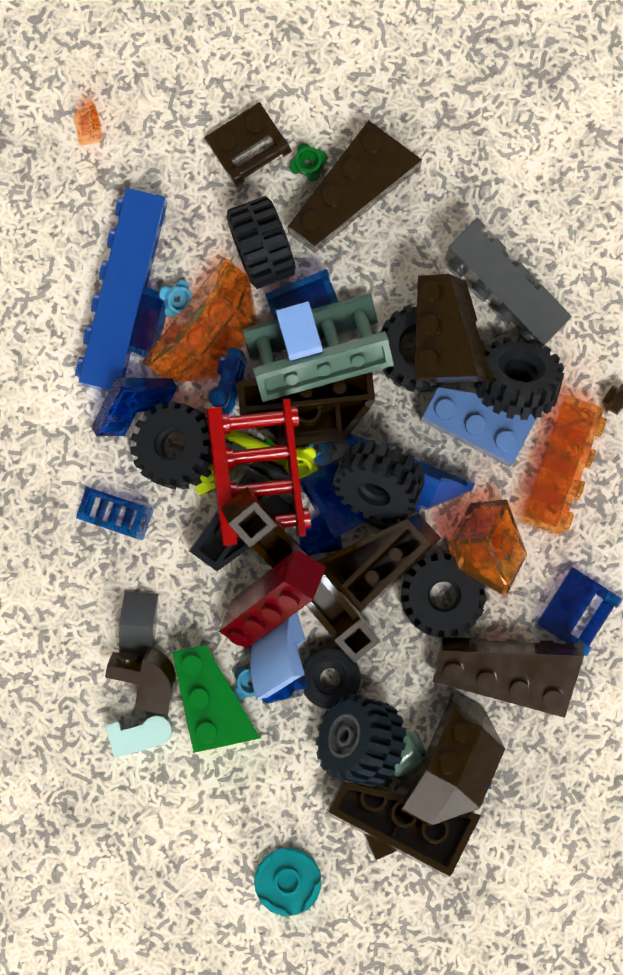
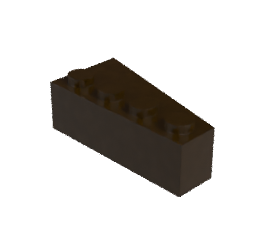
[288,120,422,253]
[325,781,481,877]

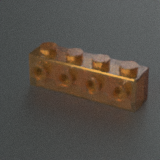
[519,395,607,537]

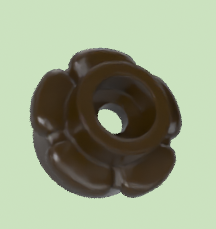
[602,384,623,415]

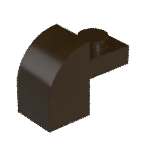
[105,646,176,716]

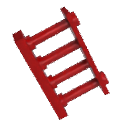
[206,399,311,546]

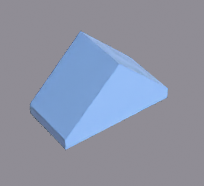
[276,301,323,361]

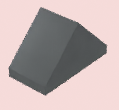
[119,591,159,658]

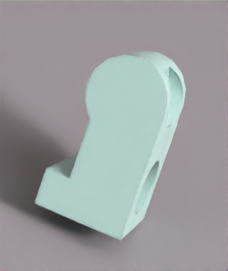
[105,715,173,758]

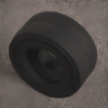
[300,648,361,709]

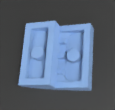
[250,612,306,699]

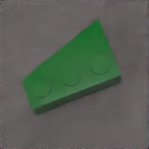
[172,645,262,753]

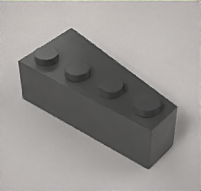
[445,217,572,348]

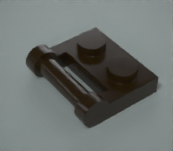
[204,102,292,187]

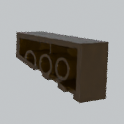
[433,637,584,718]

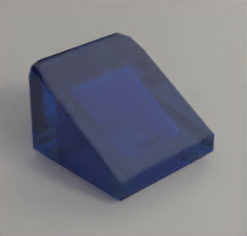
[299,512,342,555]

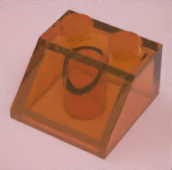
[449,499,527,595]

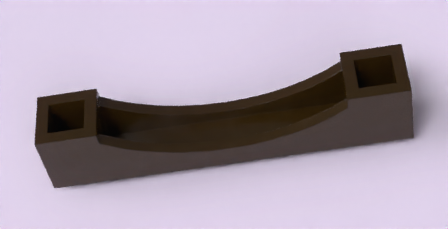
[221,486,381,663]

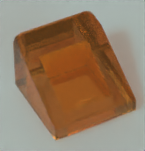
[74,102,104,146]

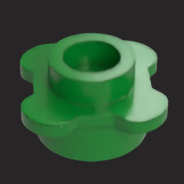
[289,143,328,182]

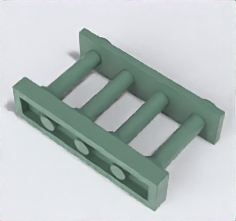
[242,293,394,402]

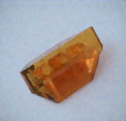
[142,257,257,383]

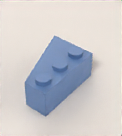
[421,387,537,467]

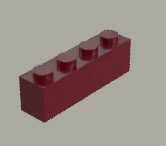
[218,549,326,649]

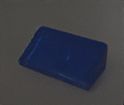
[128,287,166,361]

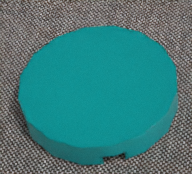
[254,847,322,916]

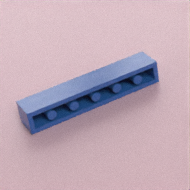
[75,188,168,395]

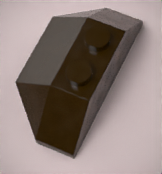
[237,372,375,446]
[400,692,505,827]

